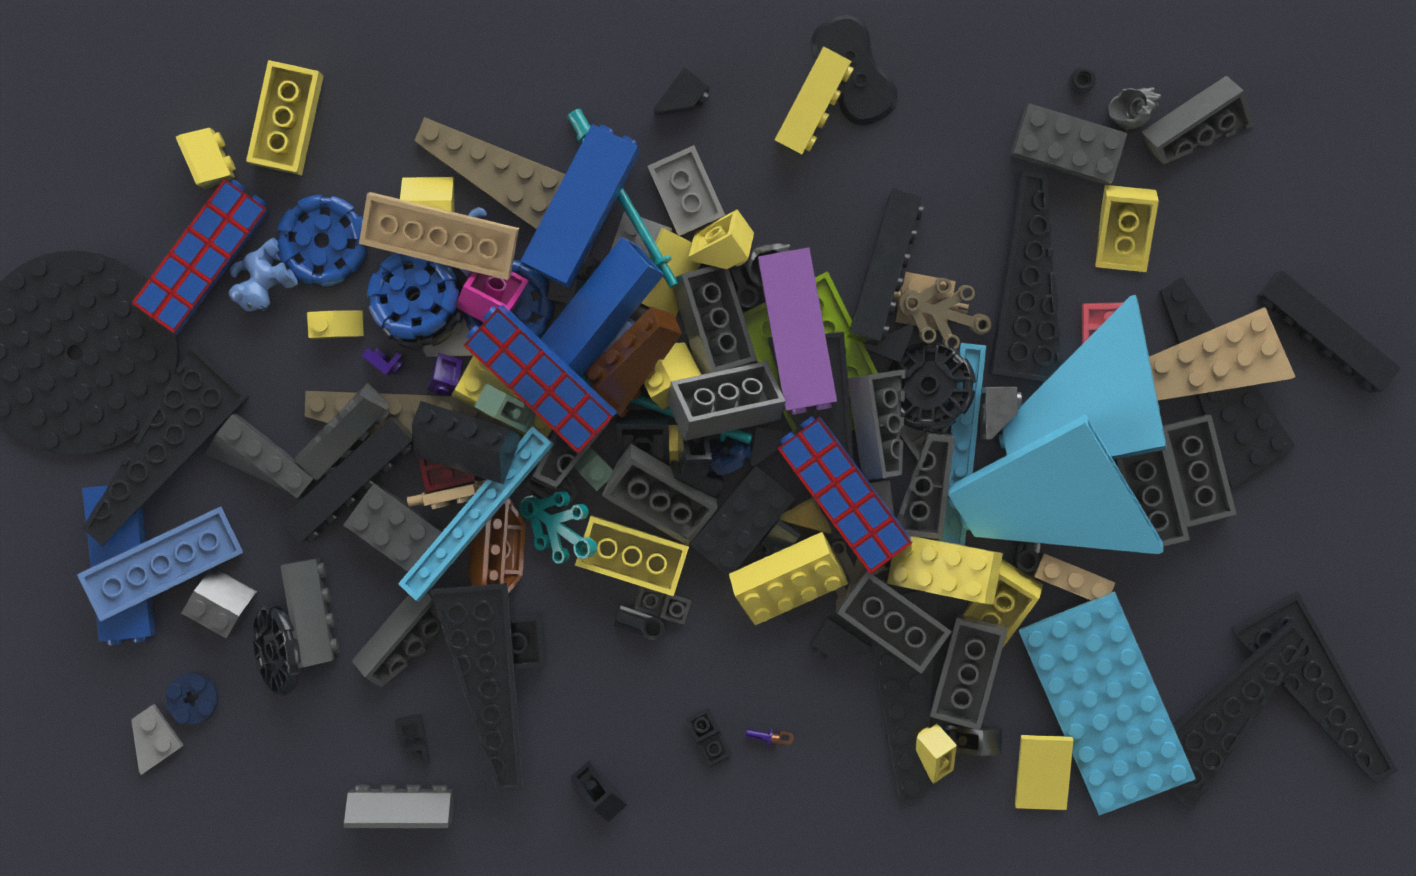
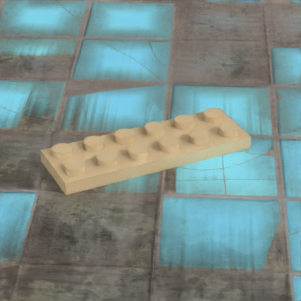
[359,192,519,280]

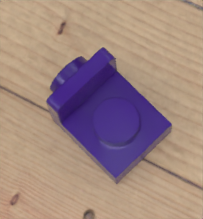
[362,348,404,376]
[427,353,463,396]

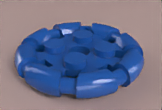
[277,194,367,287]
[367,253,459,339]
[463,260,554,339]

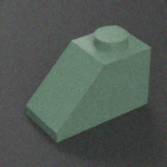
[474,383,536,433]
[574,446,613,491]

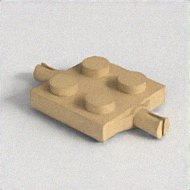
[892,272,969,330]
[407,480,486,509]

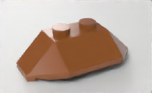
[468,499,526,593]

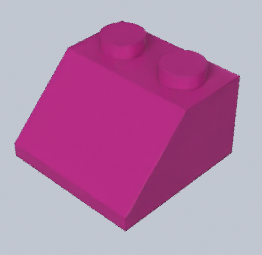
[456,271,529,322]

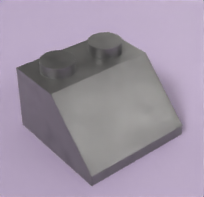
[980,387,1022,439]
[181,567,257,639]

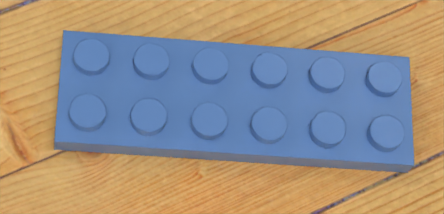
[77,506,243,621]

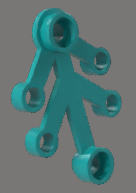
[519,491,597,564]

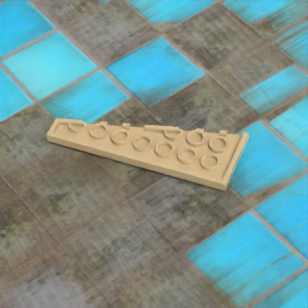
[1149,307,1295,400]

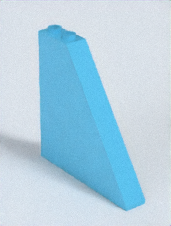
[999,295,1167,460]
[947,414,1163,554]

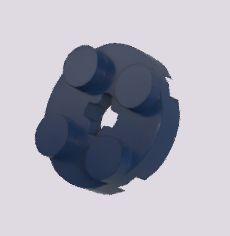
[708,437,753,475]
[165,672,218,725]

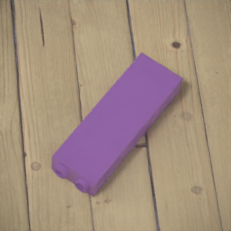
[758,248,837,415]

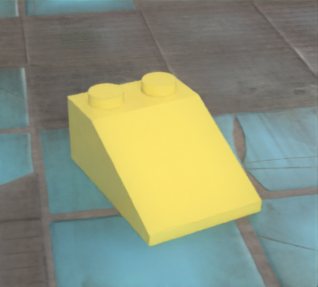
[1095,185,1159,272]
[962,559,1043,647]

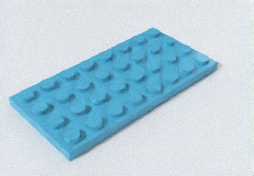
[1019,591,1195,815]

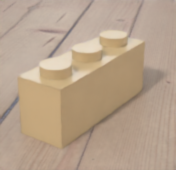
[1030,552,1115,600]

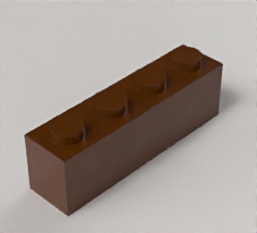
[586,307,682,417]

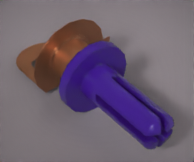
[745,729,794,750]

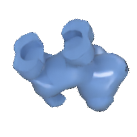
[229,237,298,312]

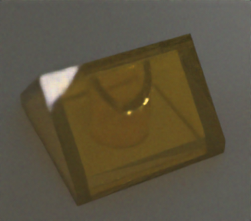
[779,496,832,534]

